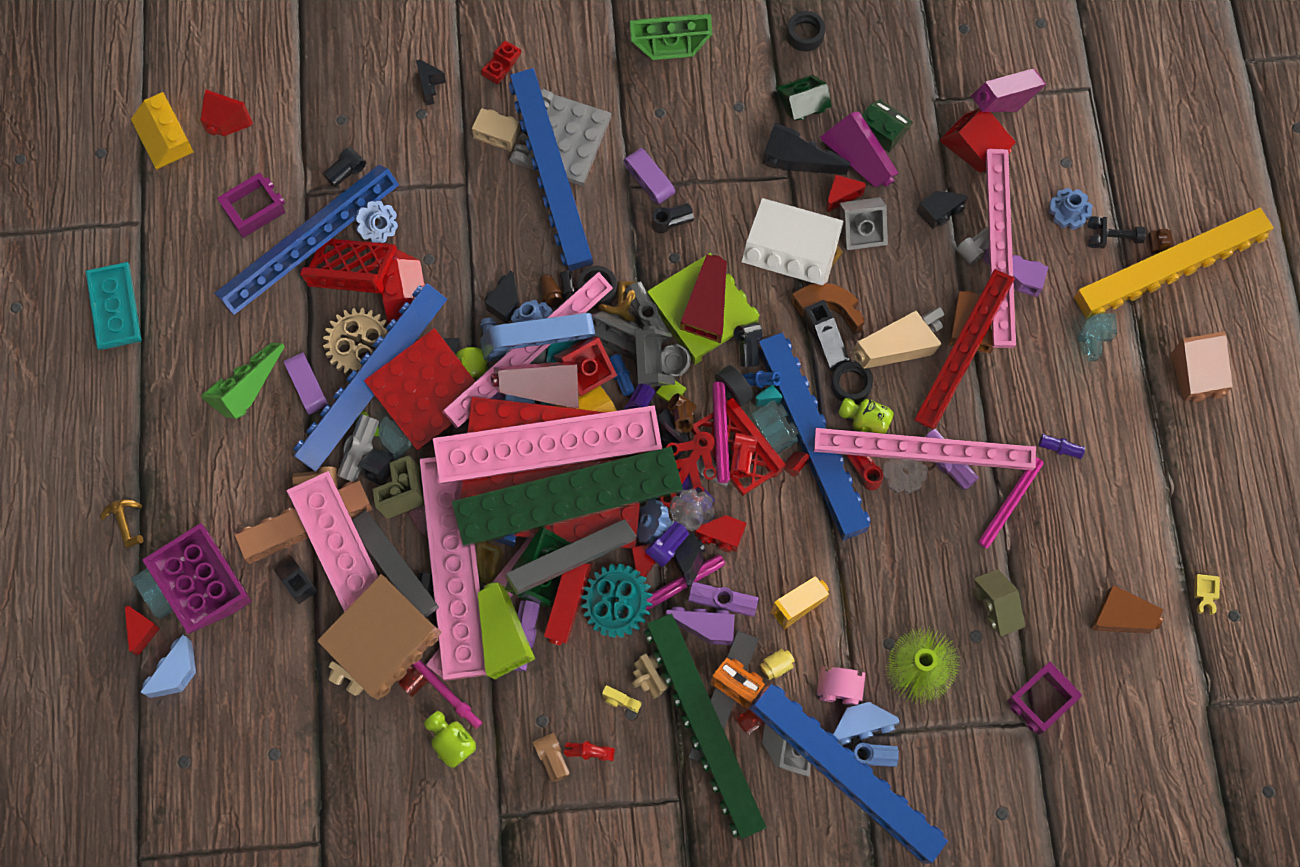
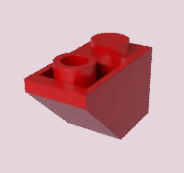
[695,515,747,553]

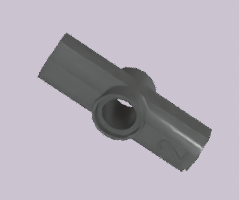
[624,281,670,344]

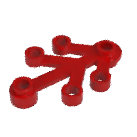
[659,431,717,508]

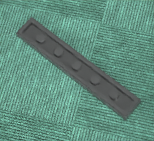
[352,510,439,617]
[506,519,636,595]
[688,631,759,763]

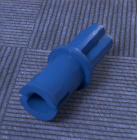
[609,354,635,396]
[743,370,781,388]

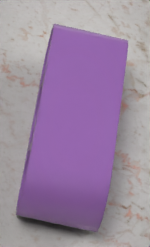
[624,148,676,205]
[284,352,328,415]

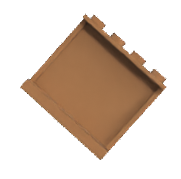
[318,574,442,700]

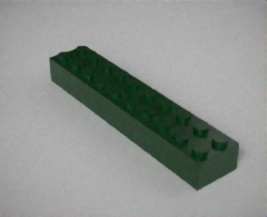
[451,446,683,548]

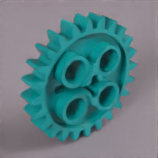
[581,564,653,638]

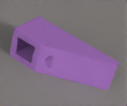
[982,248,1048,297]
[666,607,734,646]

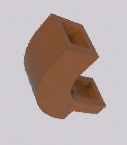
[791,283,864,334]

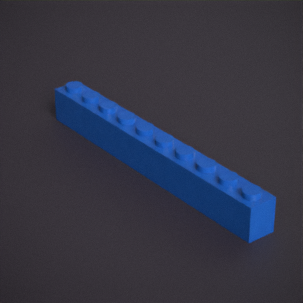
[508,68,593,271]
[214,165,399,315]
[293,283,447,472]
[758,332,871,541]
[748,684,948,864]

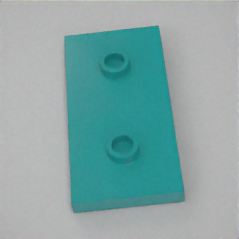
[86,262,142,350]

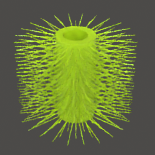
[886,626,961,705]

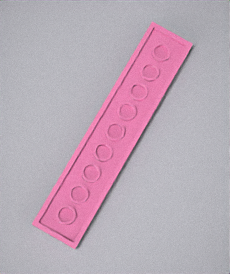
[433,405,662,484]
[420,457,487,681]

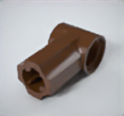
[667,393,696,433]

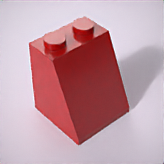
[939,108,1016,173]

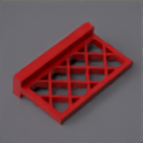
[300,239,397,294]
[691,398,786,496]

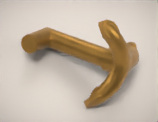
[598,281,636,322]
[100,499,143,549]

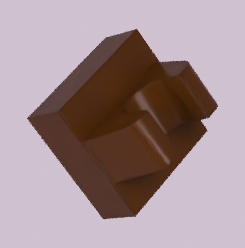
[1148,229,1174,254]

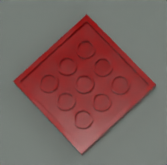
[364,328,476,451]

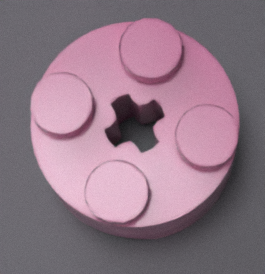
[817,667,866,706]

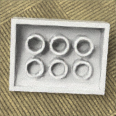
[742,198,843,285]

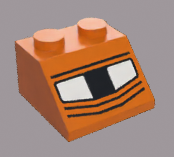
[710,658,765,710]

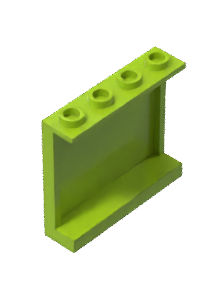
[647,252,759,365]

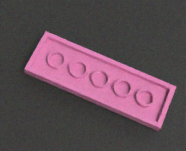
[287,471,379,612]

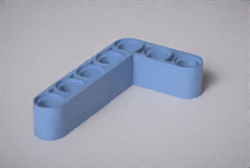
[480,313,596,362]

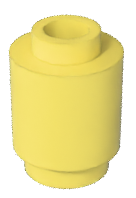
[759,648,795,680]

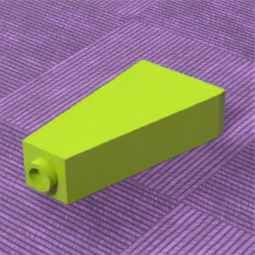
[478,582,535,679]

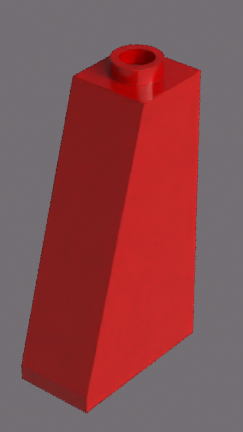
[544,562,593,646]

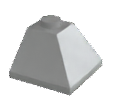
[762,723,811,777]

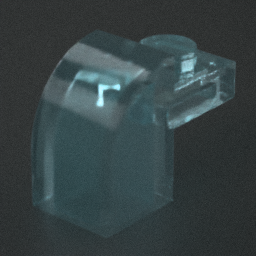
[1078,313,1117,361]
[379,416,412,461]

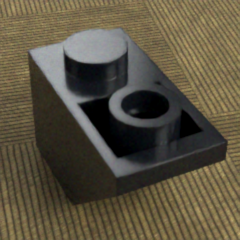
[917,191,968,229]
[485,270,519,324]
[273,556,317,605]

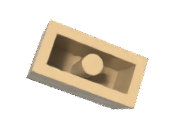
[472,108,521,152]

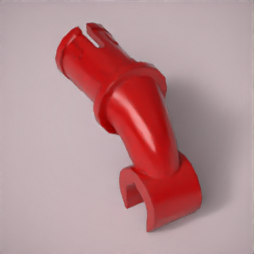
[564,741,615,762]

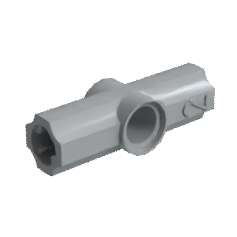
[337,414,380,482]

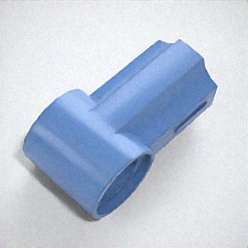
[851,743,899,767]

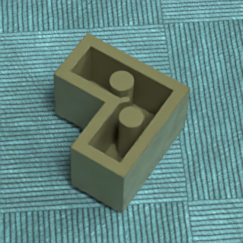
[373,455,425,519]
[973,569,1025,636]

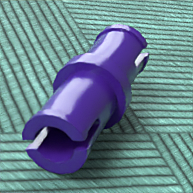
[1038,433,1085,460]

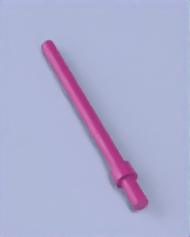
[412,660,482,729]

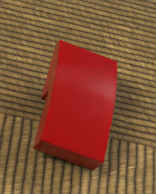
[481,40,522,85]

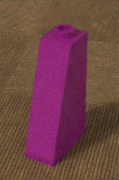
[971,69,1047,112]
[820,111,899,188]

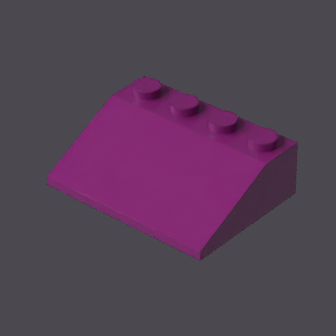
[142,523,253,634]

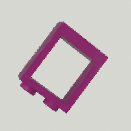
[217,172,286,238]
[1007,662,1083,735]

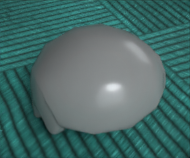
[661,344,691,377]

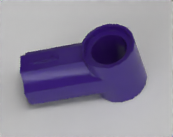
[623,384,656,410]
[645,521,689,567]

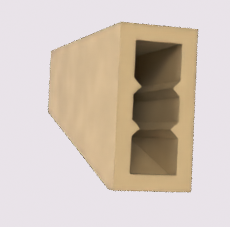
[851,311,941,369]

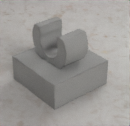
[921,307,945,332]

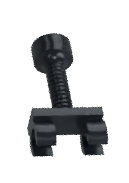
[1088,216,1146,249]

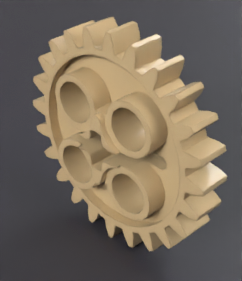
[323,308,388,375]

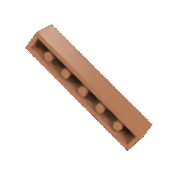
[235,481,373,564]

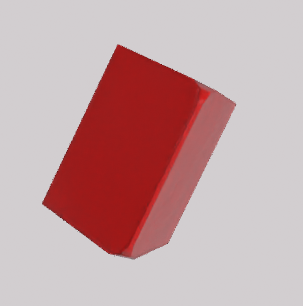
[784,452,809,477]

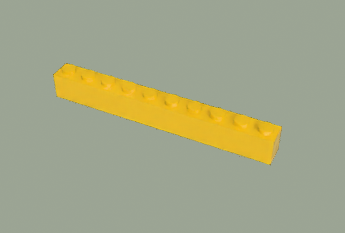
[1074,207,1274,319]

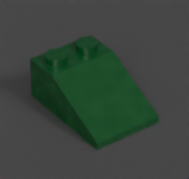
[505,527,571,607]

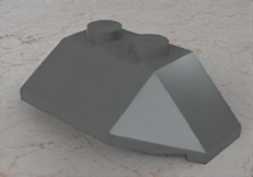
[592,311,642,361]

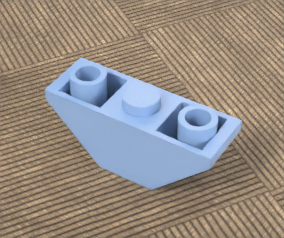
[141,635,196,698]
[833,702,899,746]

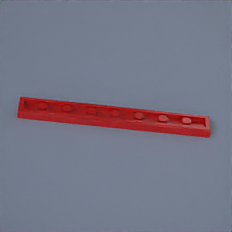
[914,269,1015,430]

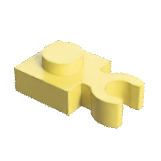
[1194,574,1220,615]
[602,685,641,713]

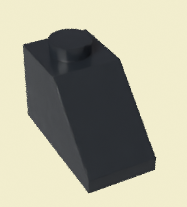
[358,449,394,486]
[673,532,705,587]

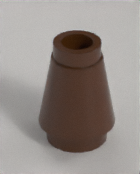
[540,274,563,307]

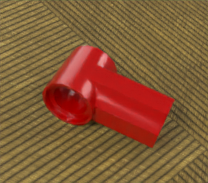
[730,432,757,478]
[846,455,883,490]

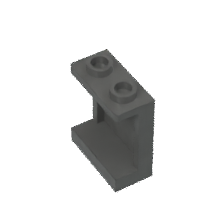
[635,326,675,386]

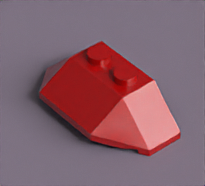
[377,249,425,324]

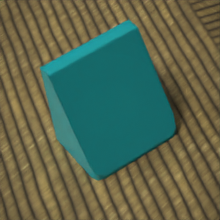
[754,385,783,407]

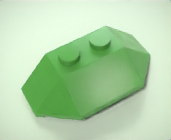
[630,14,712,60]

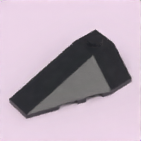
[763,123,851,175]

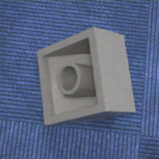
[840,197,888,250]

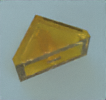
[476,542,504,585]

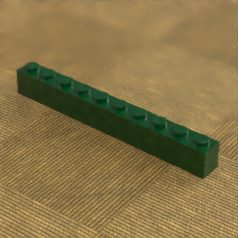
[643,613,767,841]

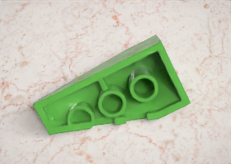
[201,342,285,419]

